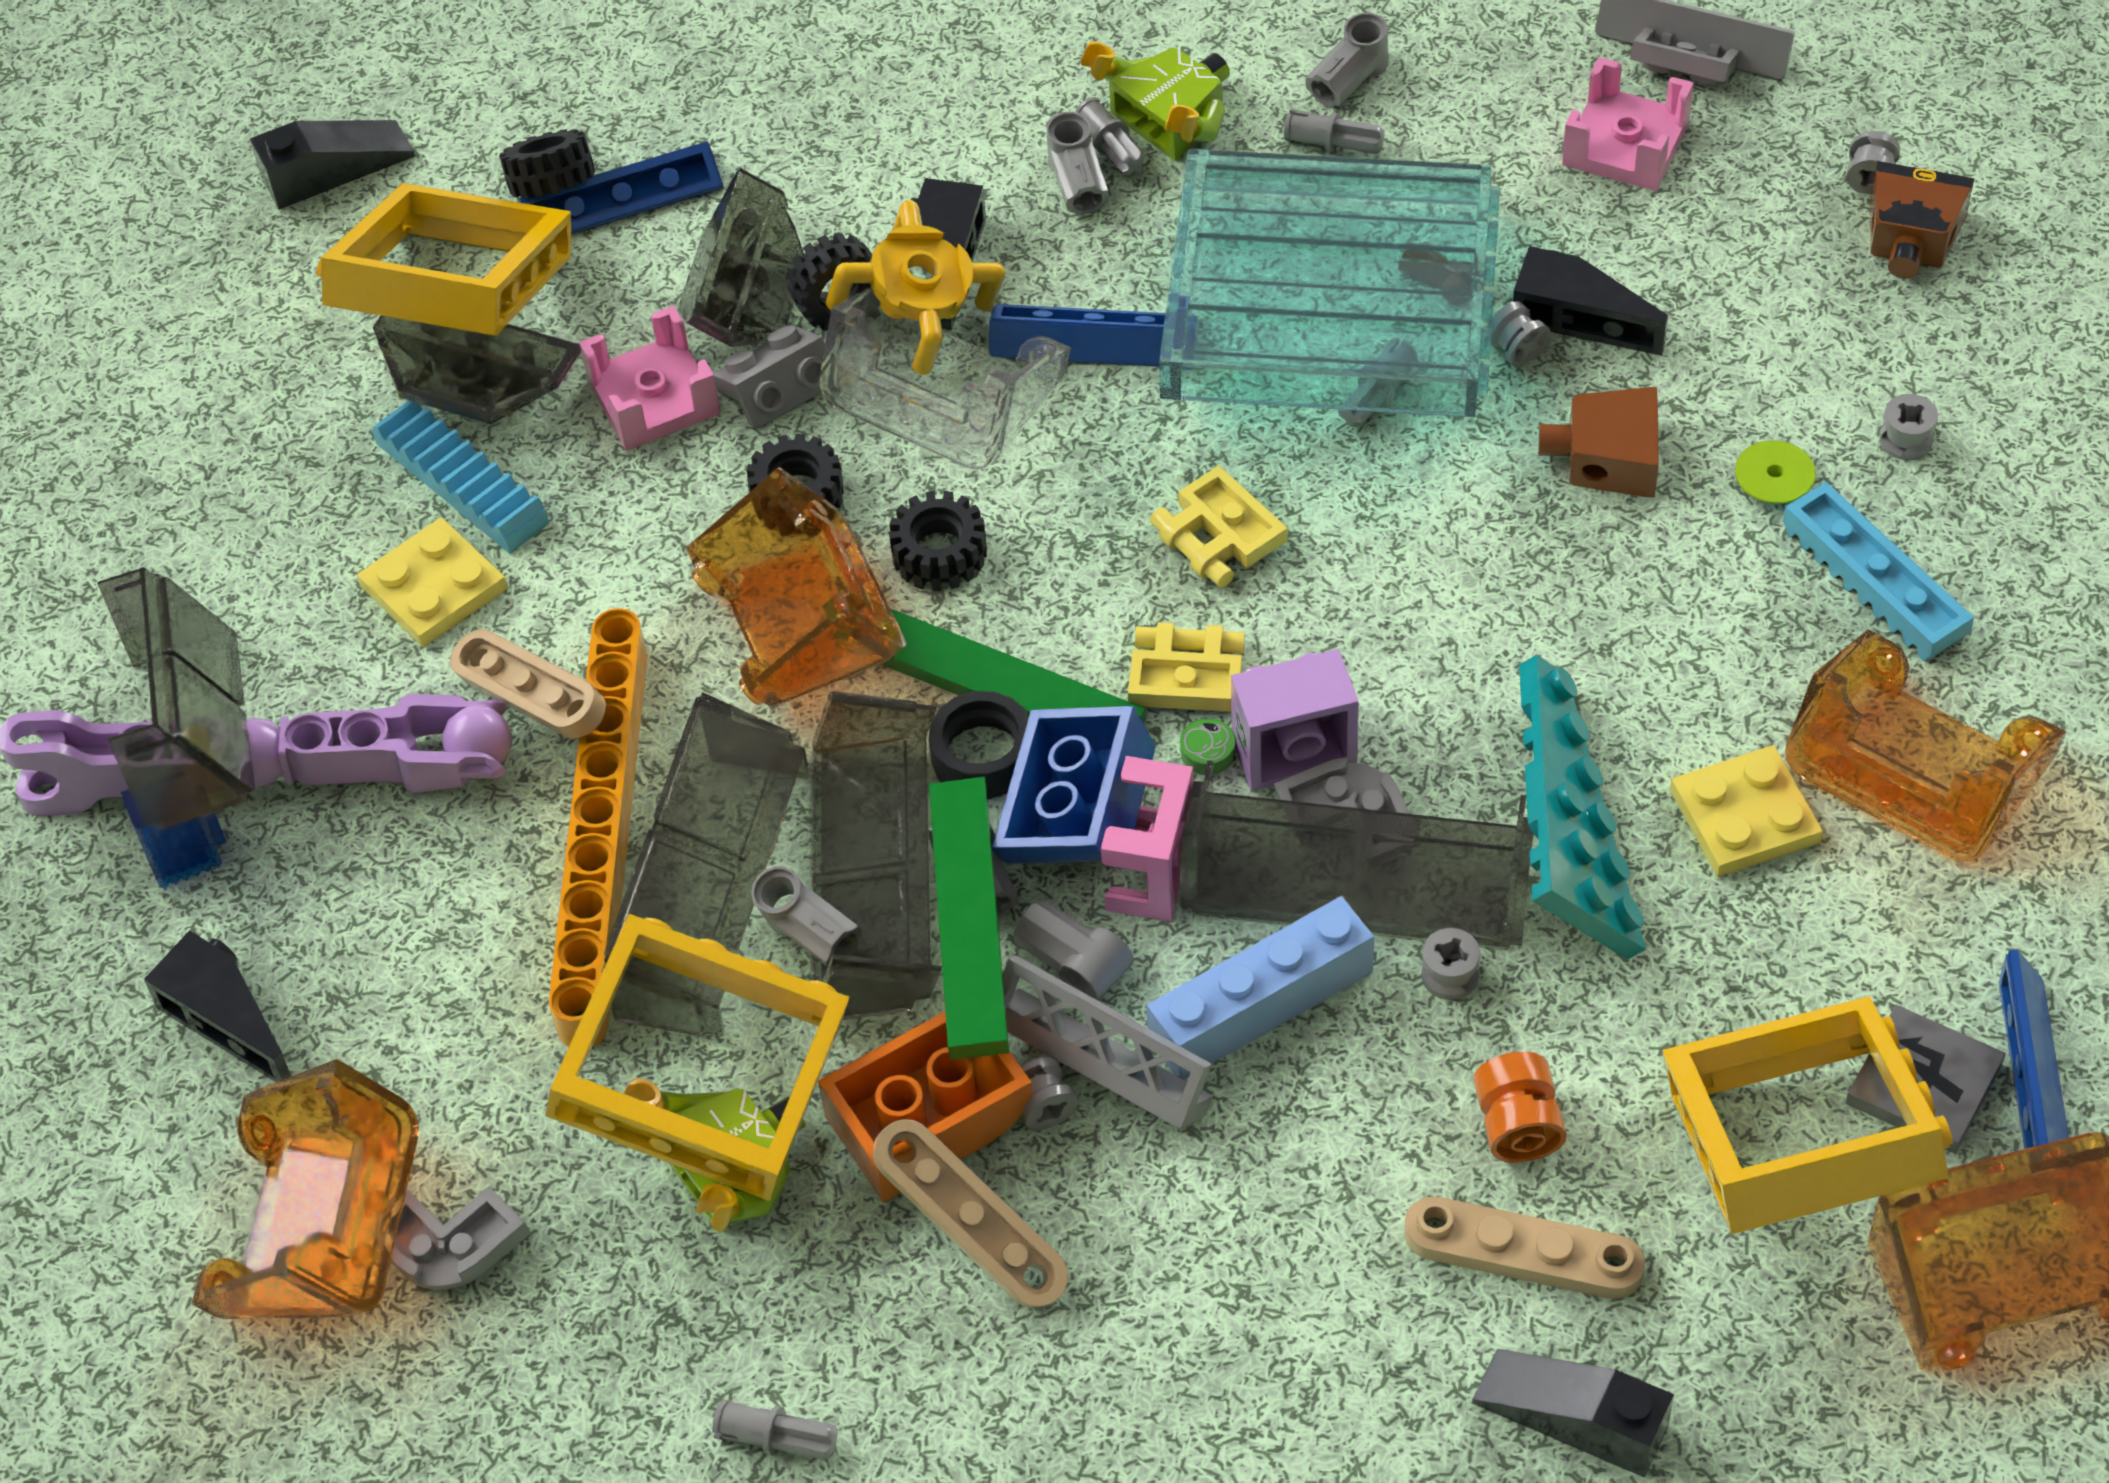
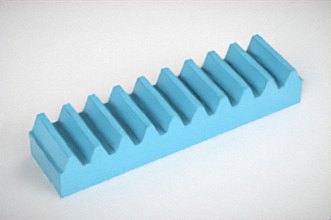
[372,396,549,554]
[1783,482,1974,661]

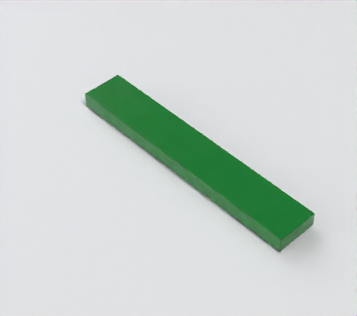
[832,596,1146,724]
[929,777,1009,1060]

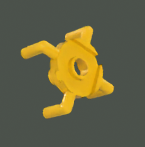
[826,200,1006,375]

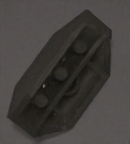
[677,168,804,347]
[373,316,581,424]

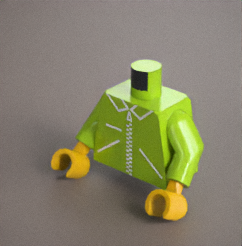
[1080,41,1230,161]
[623,1078,806,1232]

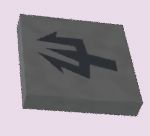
[1845,1004,2006,1154]

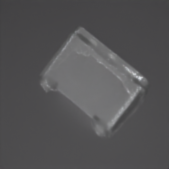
[819,287,1071,470]

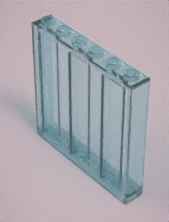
[1159,149,1500,418]

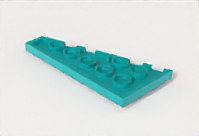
[1519,655,1646,959]

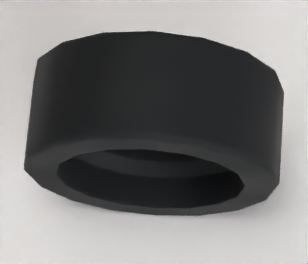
[928,691,1029,799]

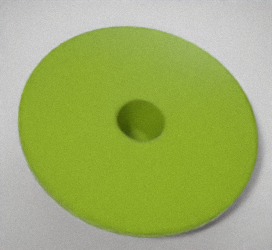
[1735,440,1816,504]

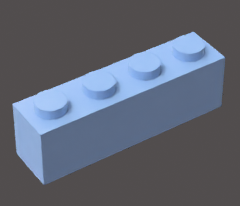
[1146,896,1374,1080]

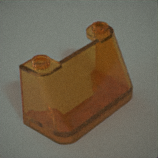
[686,467,906,707]
[1785,629,2067,862]
[191,1059,419,1319]
[1867,1132,2109,1370]

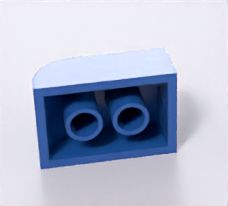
[992,706,1156,864]

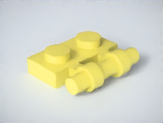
[1150,465,1288,588]
[1128,622,1245,712]

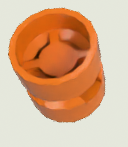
[1474,1051,1567,1163]

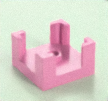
[1562,57,1694,191]
[579,305,721,451]
[1101,756,1195,922]

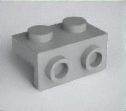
[713,326,839,428]

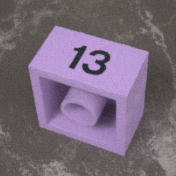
[1231,649,1359,791]

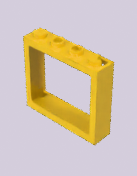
[316,183,571,336]
[545,914,850,1201]
[1662,996,1953,1234]

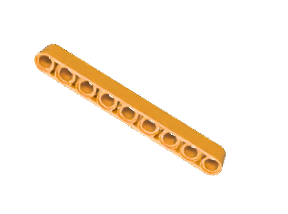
[549,608,647,1047]

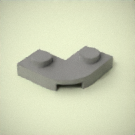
[1274,758,1422,867]
[362,1187,531,1290]

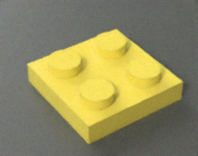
[357,517,508,647]
[1670,745,1823,877]

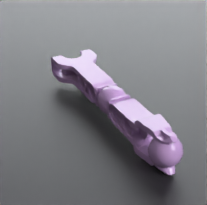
[0,694,513,816]

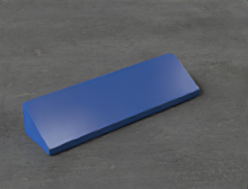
[519,141,724,234]
[989,304,1197,367]
[1998,950,2076,1184]

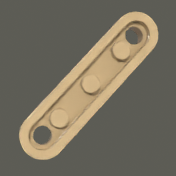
[450,629,606,739]
[873,1119,1068,1308]
[1404,1197,1645,1299]

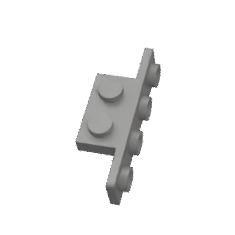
[1595,0,1795,85]

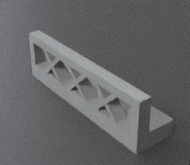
[1003,956,1213,1129]

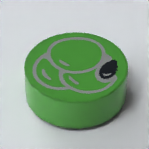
[1180,719,1236,775]

